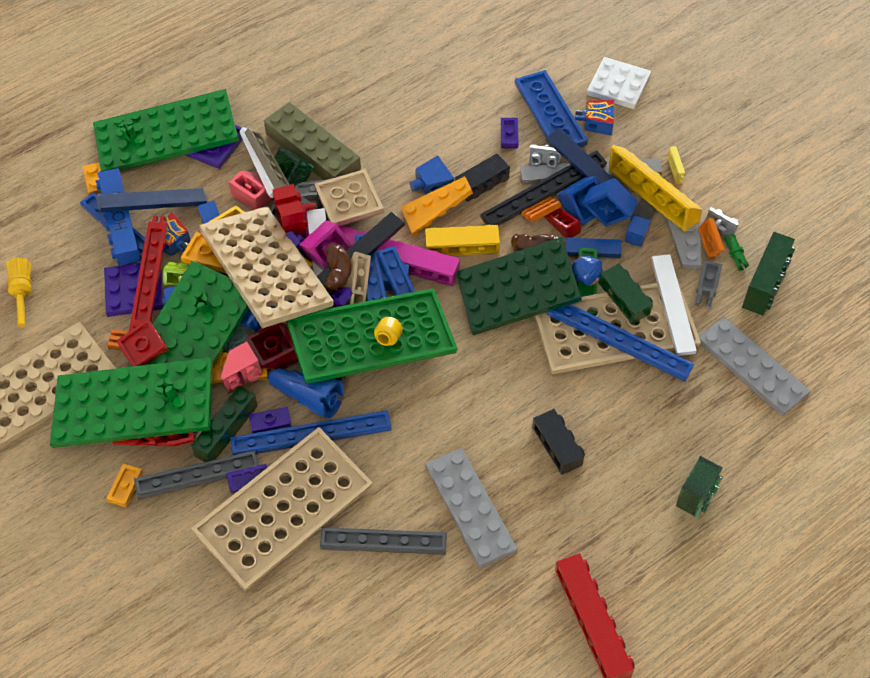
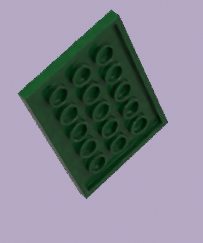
[457,237,582,336]

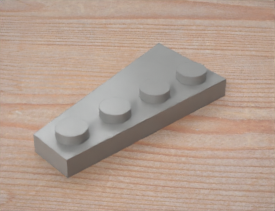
[666,218,701,270]

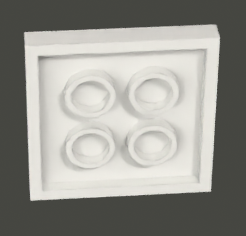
[587,57,651,109]

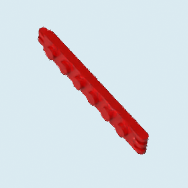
[129,215,168,331]

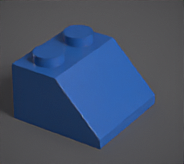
[558,176,599,225]

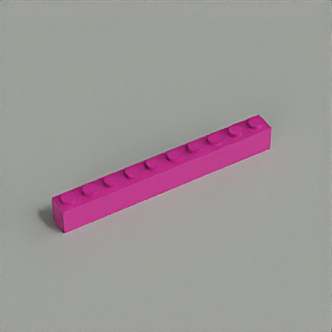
[302,215,460,287]

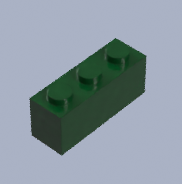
[599,263,653,324]

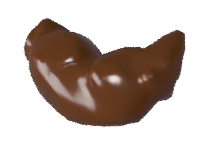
[511,233,557,251]
[322,244,351,292]

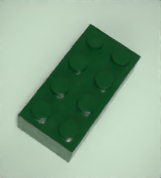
[742,232,796,316]

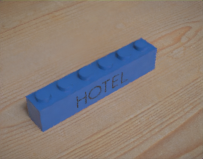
[96,168,140,266]

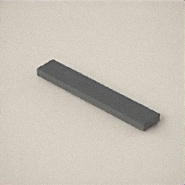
[134,451,259,500]
[320,527,447,555]

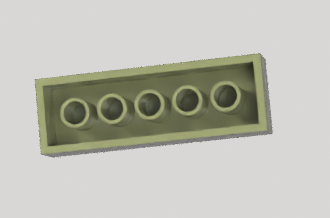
[264,102,361,180]

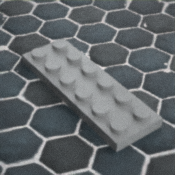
[699,317,810,417]
[425,448,517,569]

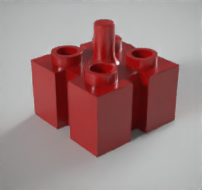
[272,184,315,235]

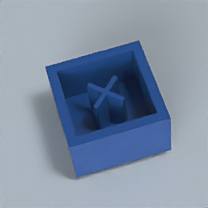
[582,178,638,227]

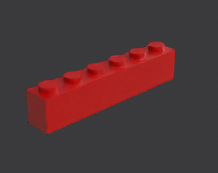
[555,553,635,678]

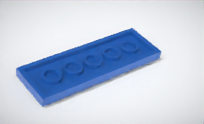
[515,70,588,148]

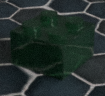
[676,456,723,518]

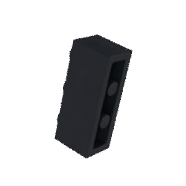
[455,154,510,202]
[532,409,585,475]

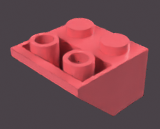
[229,171,273,210]
[221,342,262,393]

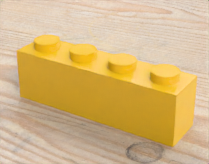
[425,225,500,256]

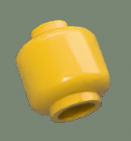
[374,317,403,346]

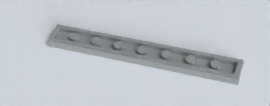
[520,158,662,184]

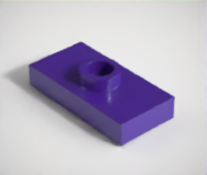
[249,406,292,433]
[226,464,267,494]

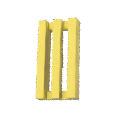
[667,146,685,185]

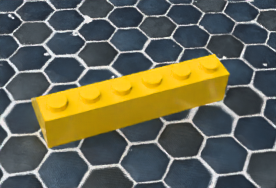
[609,145,702,232]

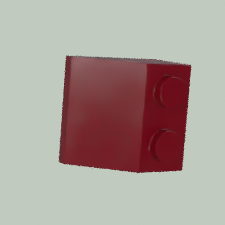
[246,322,298,369]

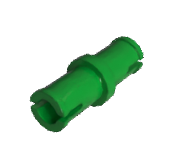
[724,234,749,271]

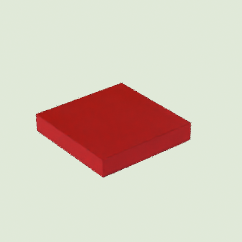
[116,319,169,367]

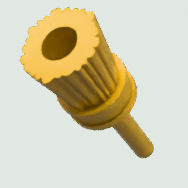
[6,257,32,328]

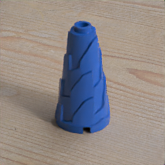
[268,368,344,419]

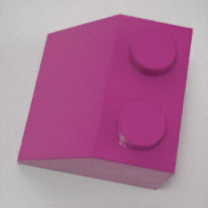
[299,220,352,270]

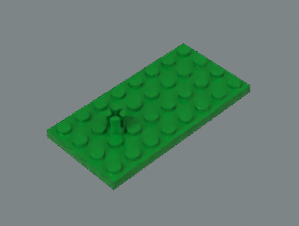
[93,89,239,172]
[127,261,249,368]
[286,288,458,384]
[50,357,213,448]

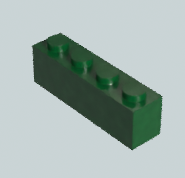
[191,386,258,462]

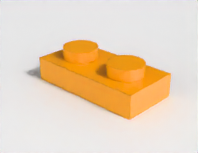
[82,162,102,195]
[106,464,143,508]

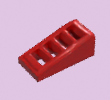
[544,208,581,238]

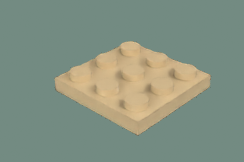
[314,169,384,226]

